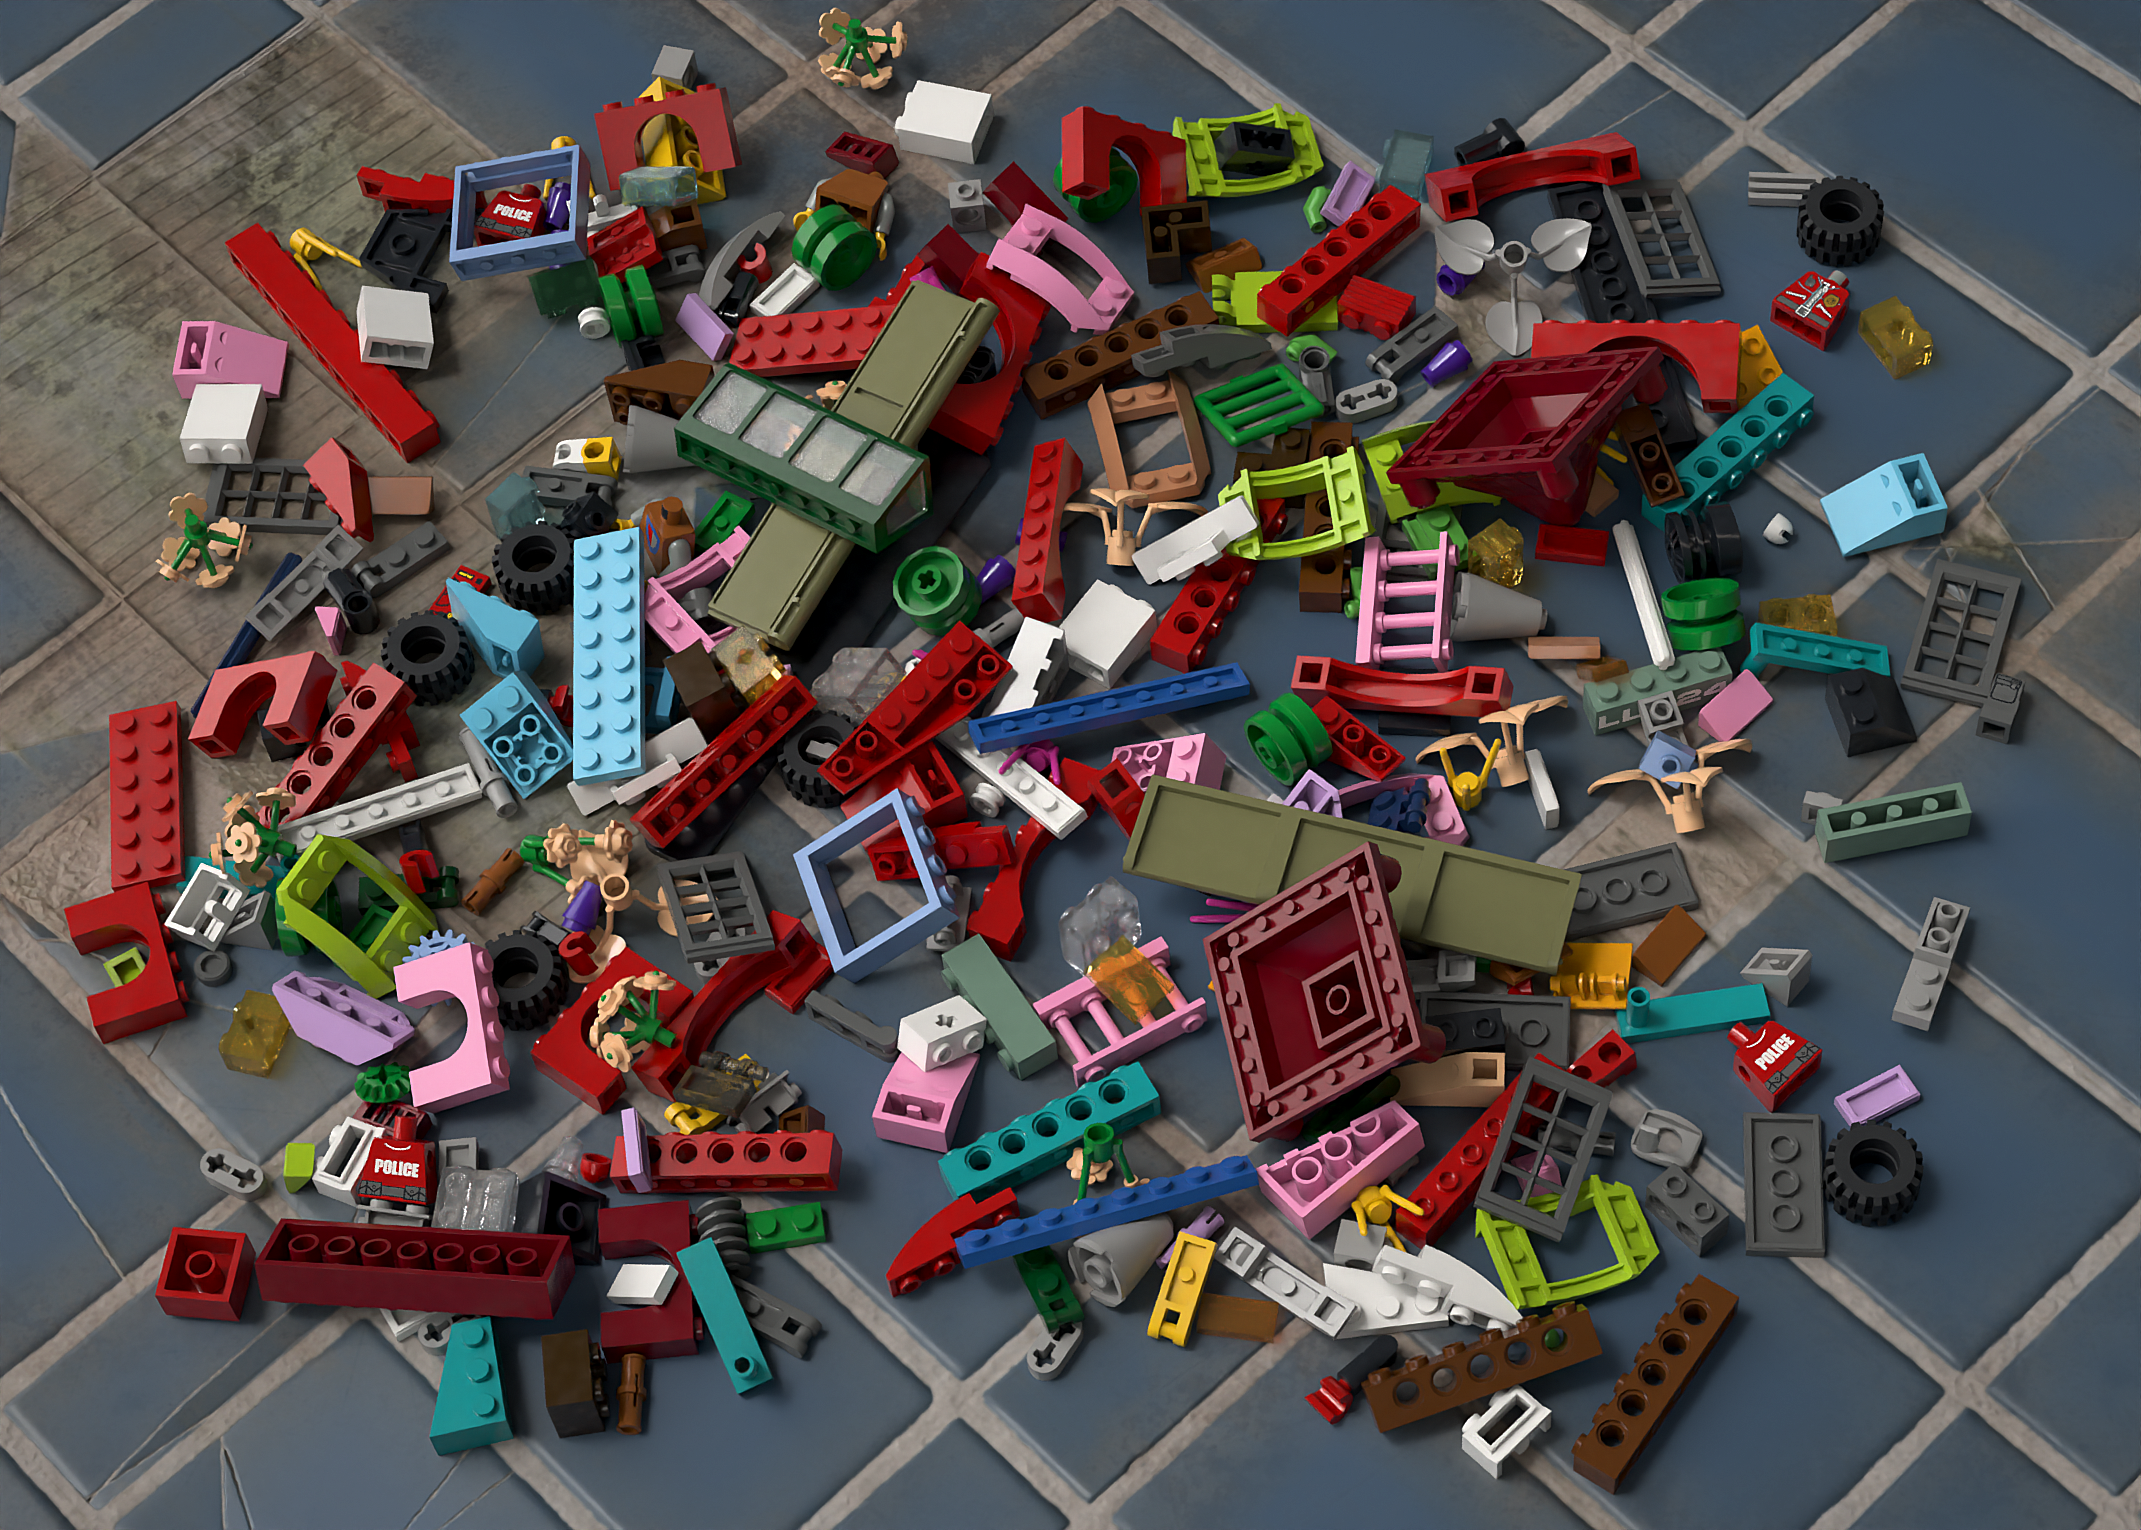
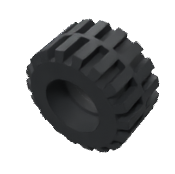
[1796,176,1884,267]
[492,520,575,615]
[381,610,475,706]
[777,710,864,808]
[485,930,569,1031]
[1822,1120,1924,1227]

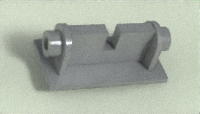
[926,875,972,951]
[726,1070,802,1133]
[357,1199,440,1227]

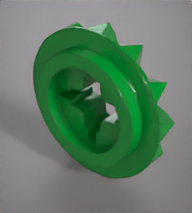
[354,1062,411,1103]

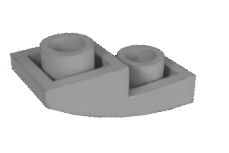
[1637,691,1688,746]

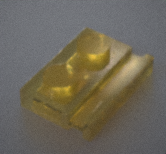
[1083,934,1174,1025]

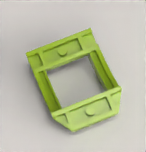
[1172,103,1324,197]
[1361,420,1503,524]
[1218,446,1377,560]
[276,834,438,999]
[1475,1174,1660,1310]

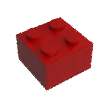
[155,1227,256,1322]

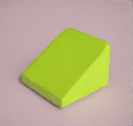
[103,947,146,987]
[283,1143,315,1193]

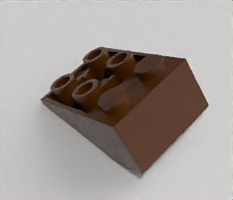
[604,360,722,426]

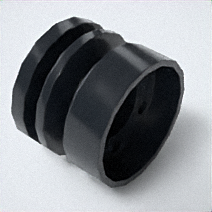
[1664,501,1743,584]

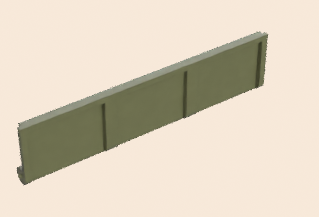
[707,280,1000,651]
[1123,774,1582,975]

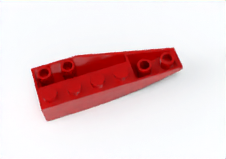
[817,621,1013,795]

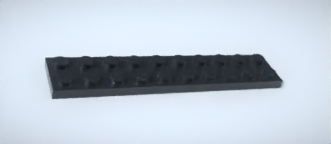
[1547,182,1697,452]

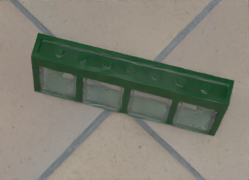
[674,362,934,554]

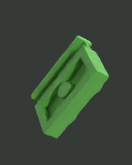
[1402,504,1477,581]

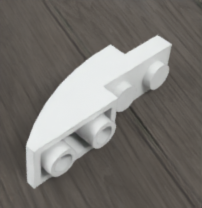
[1372,1245,1523,1332]

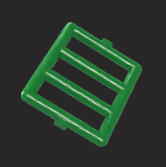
[1194,363,1325,448]

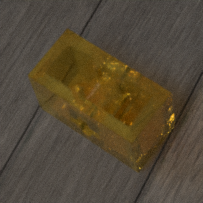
[1858,296,1933,380]
[710,625,787,705]
[219,990,291,1079]

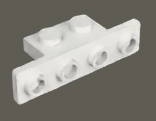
[1132,496,1259,584]
[567,718,707,815]

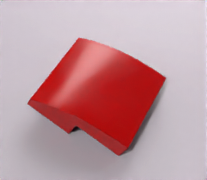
[587,206,663,283]

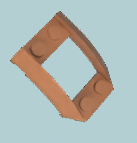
[1087,370,1211,508]

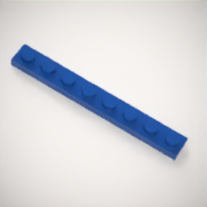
[968,662,1250,754]
[954,1155,1259,1269]

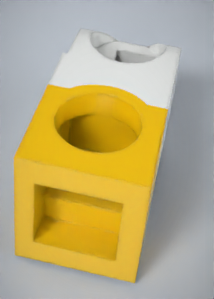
[552,437,622,481]

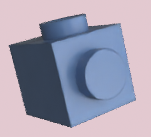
[1639,730,1698,789]

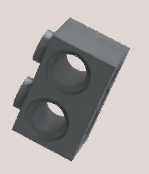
[1645,1163,1730,1258]

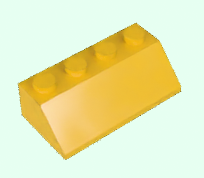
[638,77,726,205]

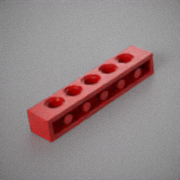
[1257,184,1421,337]
[1150,498,1288,674]
[255,662,417,857]
[629,675,818,848]
[1396,1053,1566,1250]
[610,1130,843,1193]

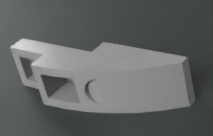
[1891,897,1970,1031]

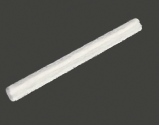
[1613,520,1675,670]

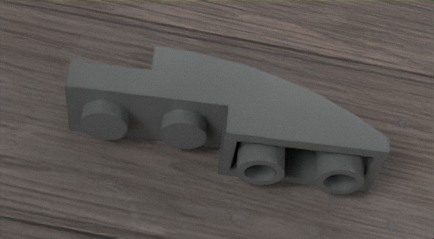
[1131,324,1272,377]

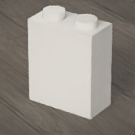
[895,80,994,164]
[356,286,434,369]
[180,384,268,464]
[1059,579,1157,689]

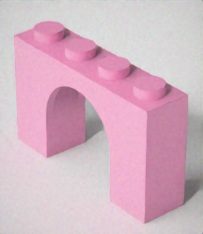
[393,942,510,1113]

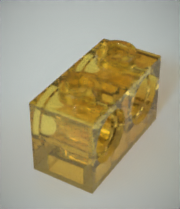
[1468,518,1524,589]
[1757,594,1838,637]

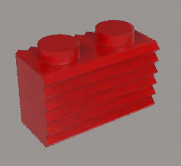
[1337,274,1416,340]

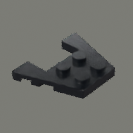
[359,208,485,314]

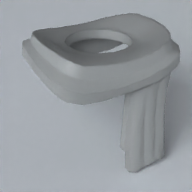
[1631,1109,1702,1171]

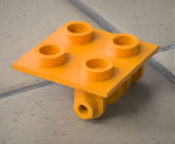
[1731,324,1783,414]
[1550,943,1633,1010]

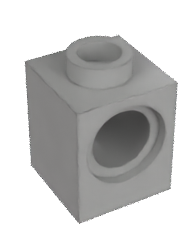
[651,45,698,90]
[948,179,987,233]
[1334,1219,1393,1272]

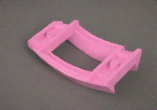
[986,204,1134,335]
[644,526,751,654]
[1338,773,1470,846]

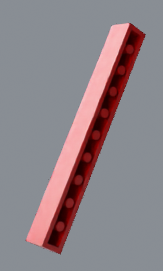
[225,222,441,463]

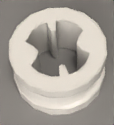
[578,307,610,339]
[969,783,1006,817]

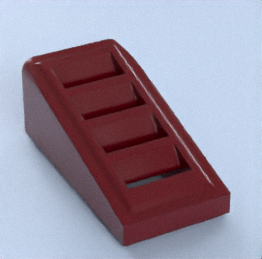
[825,131,899,179]
[352,1100,433,1140]

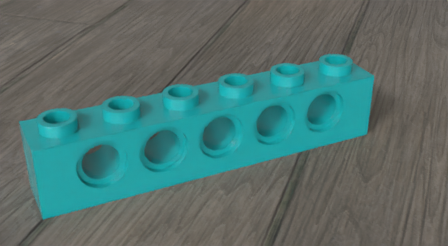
[1641,373,1815,533]
[938,1061,1161,1204]

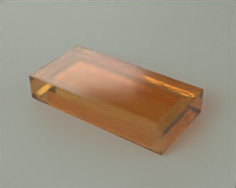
[1575,656,1629,683]
[1197,1293,1279,1343]

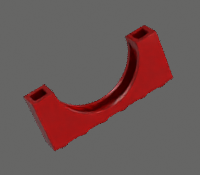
[1424,132,1641,222]
[928,251,1052,455]
[1531,320,1743,413]

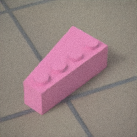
[1256,1100,1425,1240]

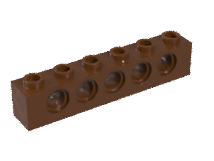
[1020,291,1219,420]
[1299,421,1359,613]
[1571,1274,1739,1495]
[1361,1301,1603,1433]

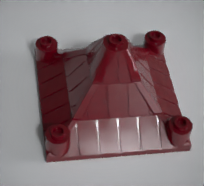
[1386,346,1668,527]
[1202,841,1446,1143]

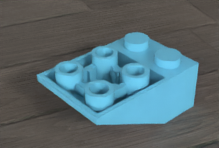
[1820,453,1948,557]
[446,577,544,679]
[459,670,573,799]

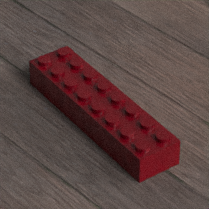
[254,1218,576,1320]

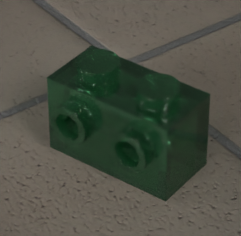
[526,255,602,319]

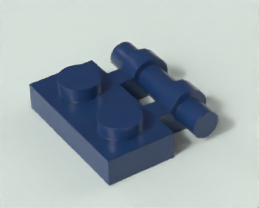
[1368,778,1431,833]

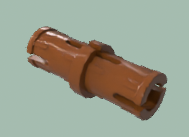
[461,848,525,916]
[616,1353,647,1435]

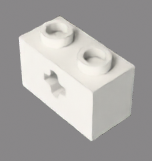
[897,995,987,1072]

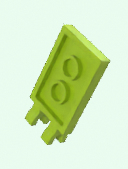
[1212,271,1338,333]

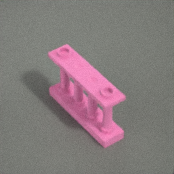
[1356,532,1460,673]
[1033,936,1207,1089]

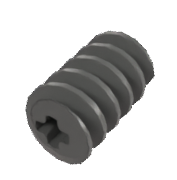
[695,1196,752,1280]

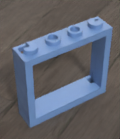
[449,145,591,281]
[793,788,960,983]

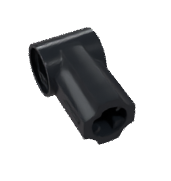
[1454,118,1525,166]
[323,568,380,635]

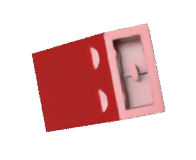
[840,741,968,860]

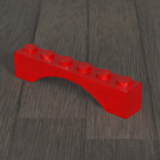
[1011,437,1084,623]
[1291,655,1514,717]
[966,757,1100,962]
[631,910,817,1102]

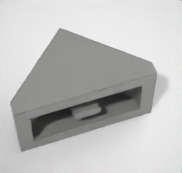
[220,891,278,950]
[1740,948,1813,1007]

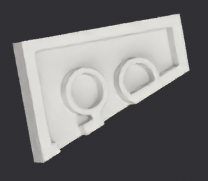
[1323,1263,1449,1340]

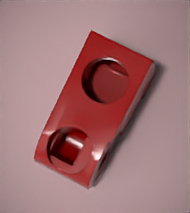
[1566,1029,1637,1088]

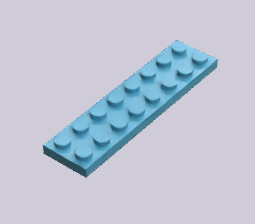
[573,527,646,786]

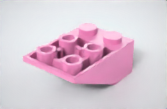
[172,321,289,399]
[1101,733,1227,811]
[872,1052,980,1153]

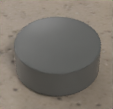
[194,949,233,987]

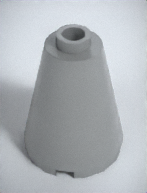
[623,405,697,473]
[1450,572,1547,642]
[1068,1212,1174,1307]

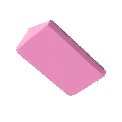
[1698,669,1773,742]

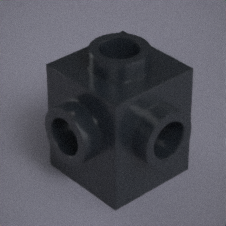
[560,492,619,540]

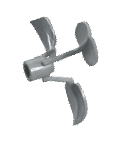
[1435,218,1592,357]

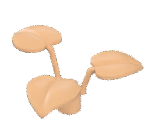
[1063,488,1208,566]
[1415,696,1568,787]
[1587,739,1752,833]
[567,829,718,983]

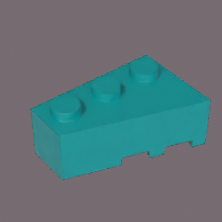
[429,1316,514,1456]

